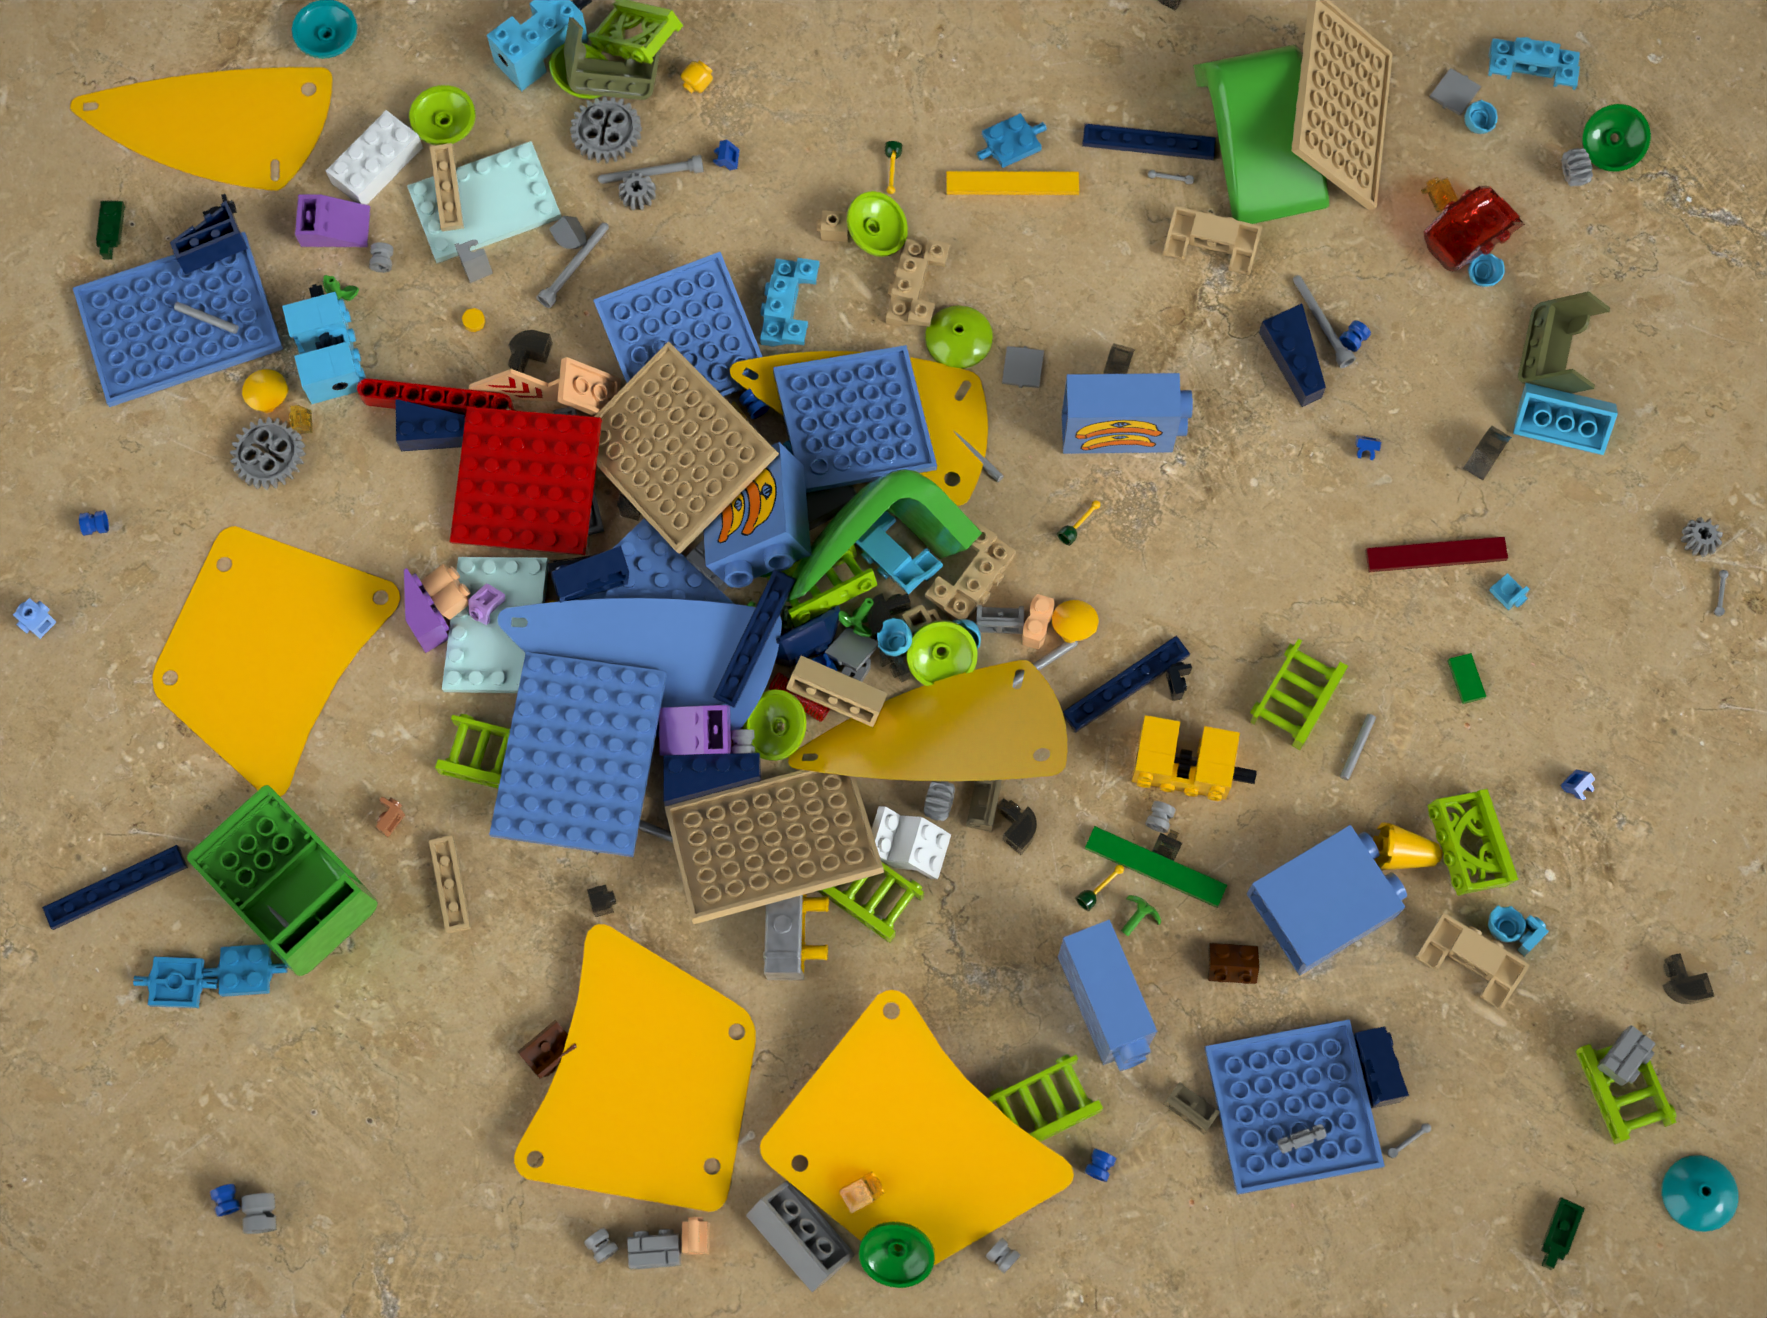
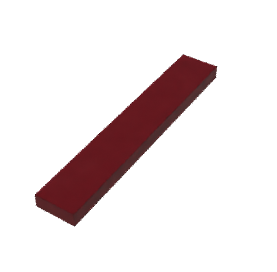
[1365,537,1508,573]

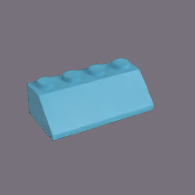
[1513,383,1618,455]

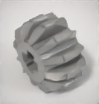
[1561,148,1593,186]
[619,172,656,211]
[1681,517,1723,557]
[924,781,955,821]

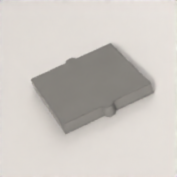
[1429,68,1481,116]
[1002,346,1044,388]
[825,627,879,671]

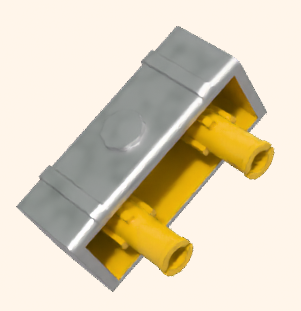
[763,894,829,980]

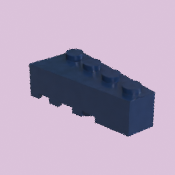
[664,753,761,806]

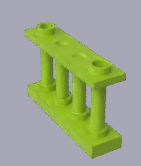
[767,544,877,627]
[1250,638,1348,750]
[435,714,510,789]
[817,863,924,943]
[1576,1028,1677,1145]
[988,1054,1103,1142]

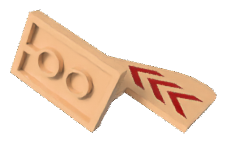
[469,357,621,416]

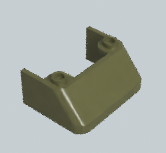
[564,17,661,100]
[1518,291,1610,393]

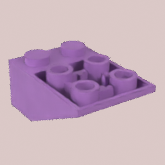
[295,195,370,247]
[404,568,450,653]
[659,705,731,756]

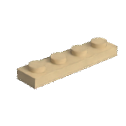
[430,143,464,232]
[429,835,471,934]

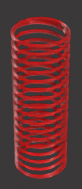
[769,672,830,722]

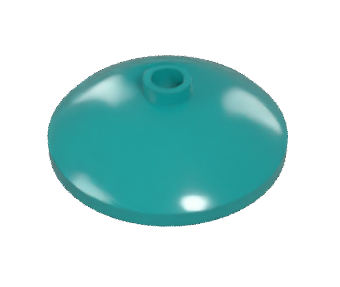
[292,0,358,59]
[1662,1155,1739,1232]

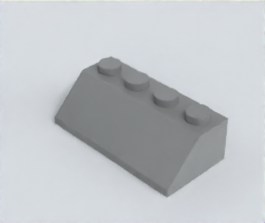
[746,1181,855,1292]

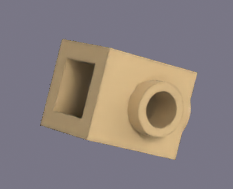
[817,210,849,242]

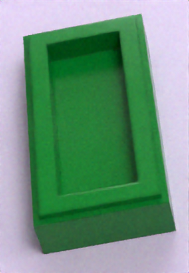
[1448,653,1486,704]

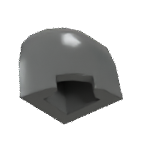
[549,216,587,249]

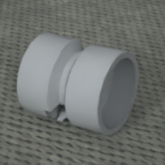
[241,1193,277,1234]

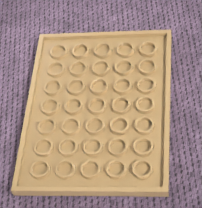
[1292,0,1393,210]
[594,341,779,554]
[665,770,884,924]

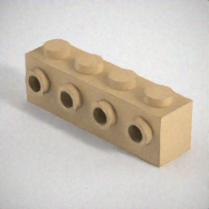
[786,656,888,727]

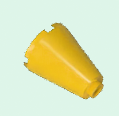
[1373,822,1443,870]

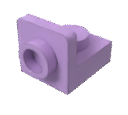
[468,583,505,625]

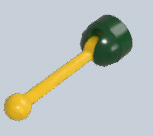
[885,141,903,194]
[1057,500,1101,546]
[1076,865,1124,911]

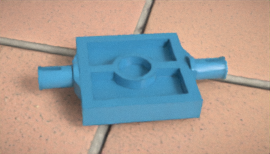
[976,113,1047,168]
[203,944,288,997]
[133,957,219,1009]

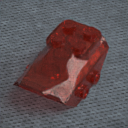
[1424,186,1525,272]

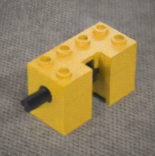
[1132,715,1257,801]

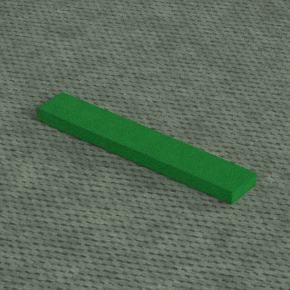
[1085,826,1227,908]

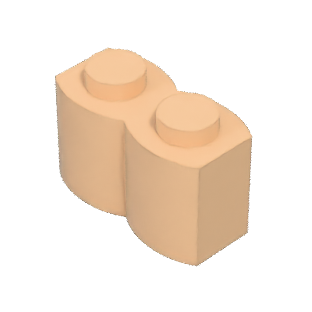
[422,564,471,620]
[1022,594,1054,650]

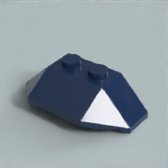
[775,605,840,668]

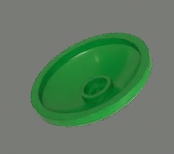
[1582,104,1651,172]
[859,1222,935,1288]

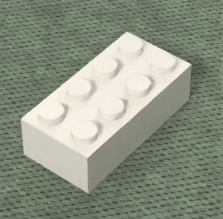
[326,110,423,205]

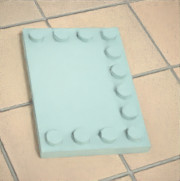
[407,141,562,263]
[442,557,550,693]

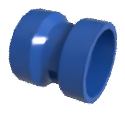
[1339,320,1371,352]
[739,389,770,419]
[79,510,109,536]
[1084,1149,1116,1182]
[210,1184,241,1217]

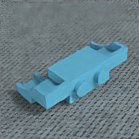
[1488,37,1580,90]
[760,258,820,347]
[855,511,943,595]

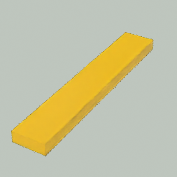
[946,171,1079,195]

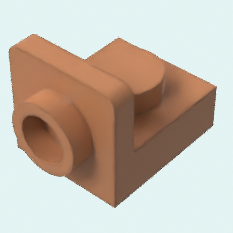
[376,797,405,837]

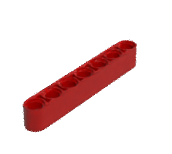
[357,378,515,417]

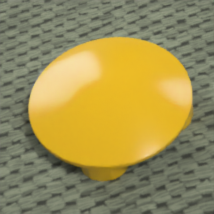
[242,369,289,413]
[1052,600,1099,643]

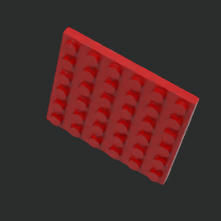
[450,407,602,556]

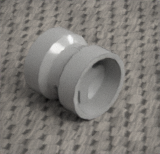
[369,242,393,273]
[731,729,755,754]
[1145,801,1176,833]
[584,1228,619,1264]
[985,1238,1021,1274]

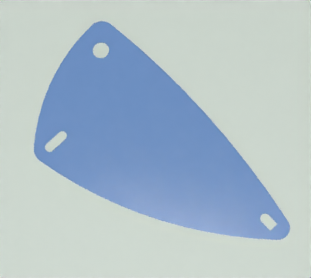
[498,598,782,737]

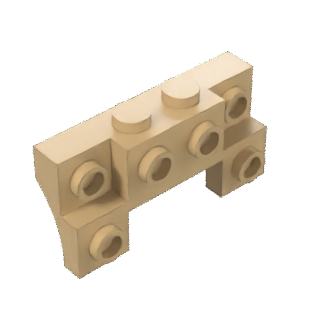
[1163,206,1262,276]
[886,239,950,327]
[925,523,1016,621]
[1416,913,1530,1010]

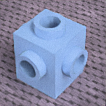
[13,598,56,639]

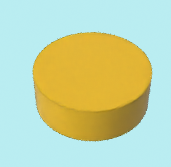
[462,308,485,332]

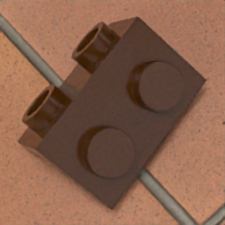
[1208,943,1260,984]
[517,1020,577,1079]

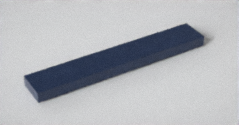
[1082,123,1216,160]
[713,569,797,708]
[1063,635,1190,733]
[42,845,188,930]

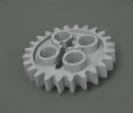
[570,96,642,164]
[230,417,306,490]

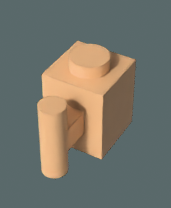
[682,1217,709,1255]

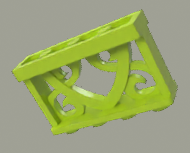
[588,0,683,64]
[1428,789,1519,896]

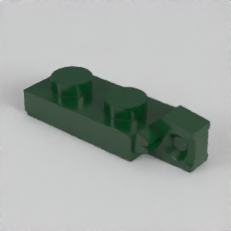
[96,201,125,260]
[1541,1197,1585,1270]

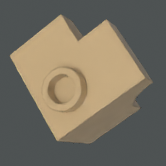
[898,605,942,636]

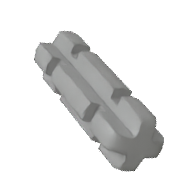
[1277,1124,1326,1153]

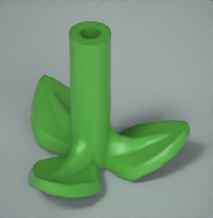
[323,275,359,301]
[838,598,874,637]
[1121,895,1161,936]

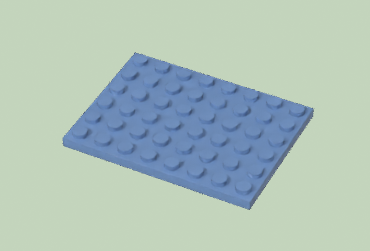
[73,231,283,407]
[489,652,667,857]

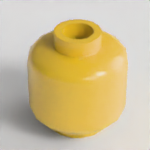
[680,60,713,94]

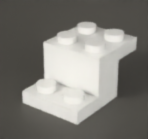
[871,806,951,879]

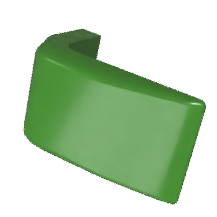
[1193,44,1329,224]
[786,469,982,602]
[187,785,378,976]

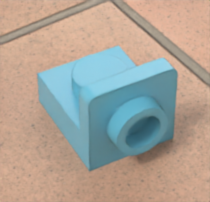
[1489,573,1530,611]
[1518,915,1549,957]

